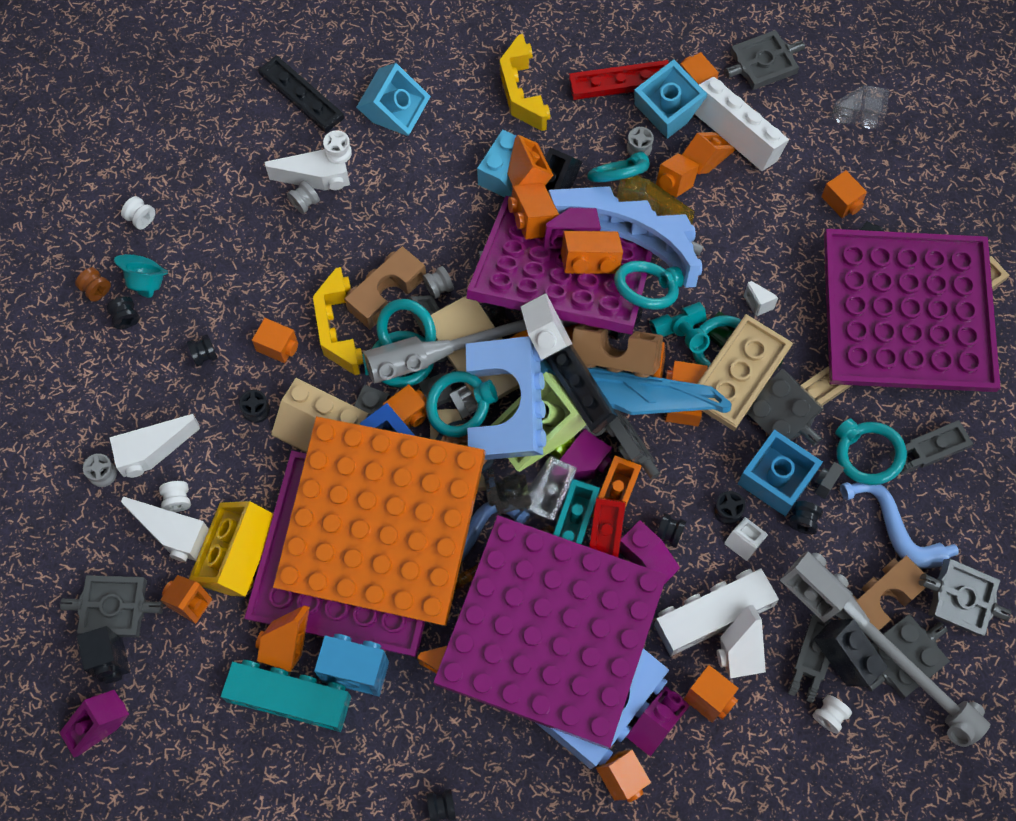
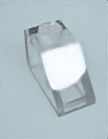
[521,456,577,522]

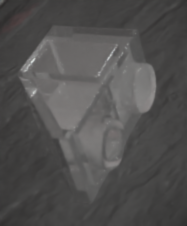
[830,85,890,129]

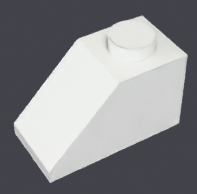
[521,293,572,360]
[717,605,766,678]

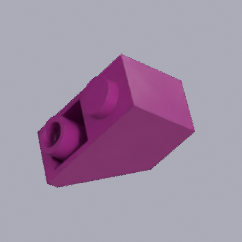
[543,208,601,249]
[626,687,690,757]

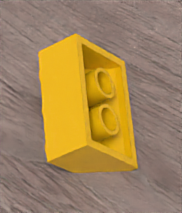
[189,501,273,597]

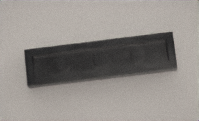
[258,55,345,133]
[545,345,618,434]

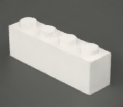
[695,77,789,171]
[654,568,779,657]

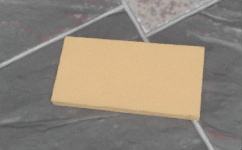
[431,295,520,405]
[697,314,793,431]

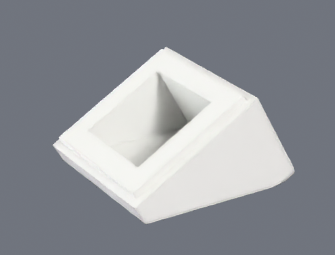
[744,281,778,316]
[725,517,768,561]

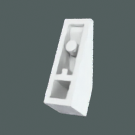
[265,148,350,190]
[110,414,200,478]
[121,497,209,562]

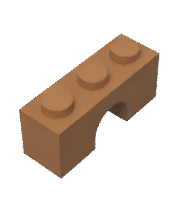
[344,246,426,330]
[572,324,663,377]
[838,555,926,639]

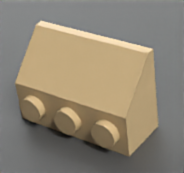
[272,378,369,453]

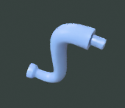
[840,482,959,569]

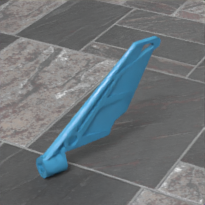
[540,358,732,415]

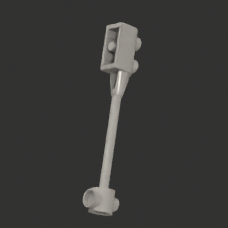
[363,319,578,384]
[780,551,991,747]

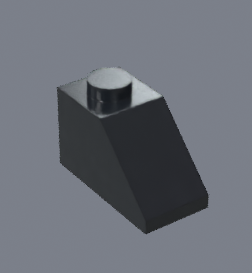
[545,147,583,191]

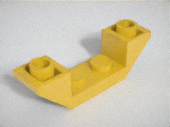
[500,34,550,131]
[313,267,364,375]

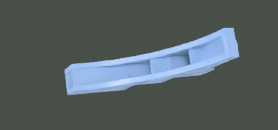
[548,186,702,288]

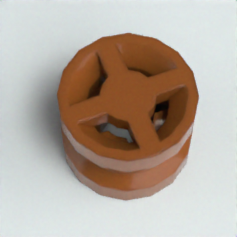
[75,267,111,302]

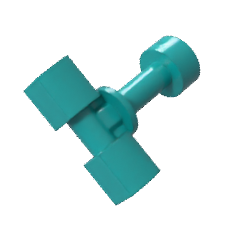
[649,302,710,353]

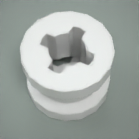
[323,130,352,164]
[121,196,155,230]
[159,481,191,512]
[813,695,852,734]

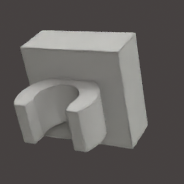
[449,384,478,419]

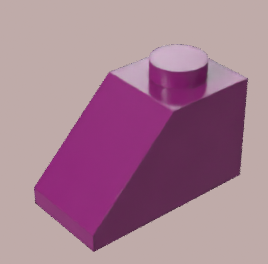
[550,429,612,484]
[619,520,680,585]
[60,690,129,758]

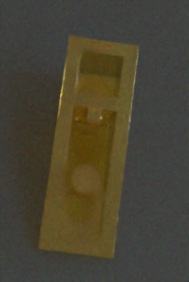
[617,175,695,225]

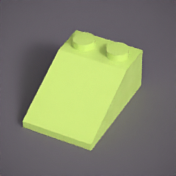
[490,372,586,472]

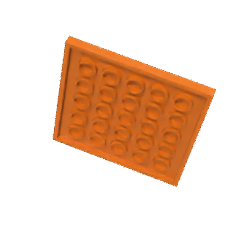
[273,416,486,626]

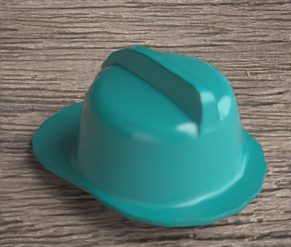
[114,254,168,298]

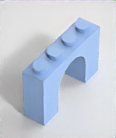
[466,336,547,460]
[535,649,669,769]

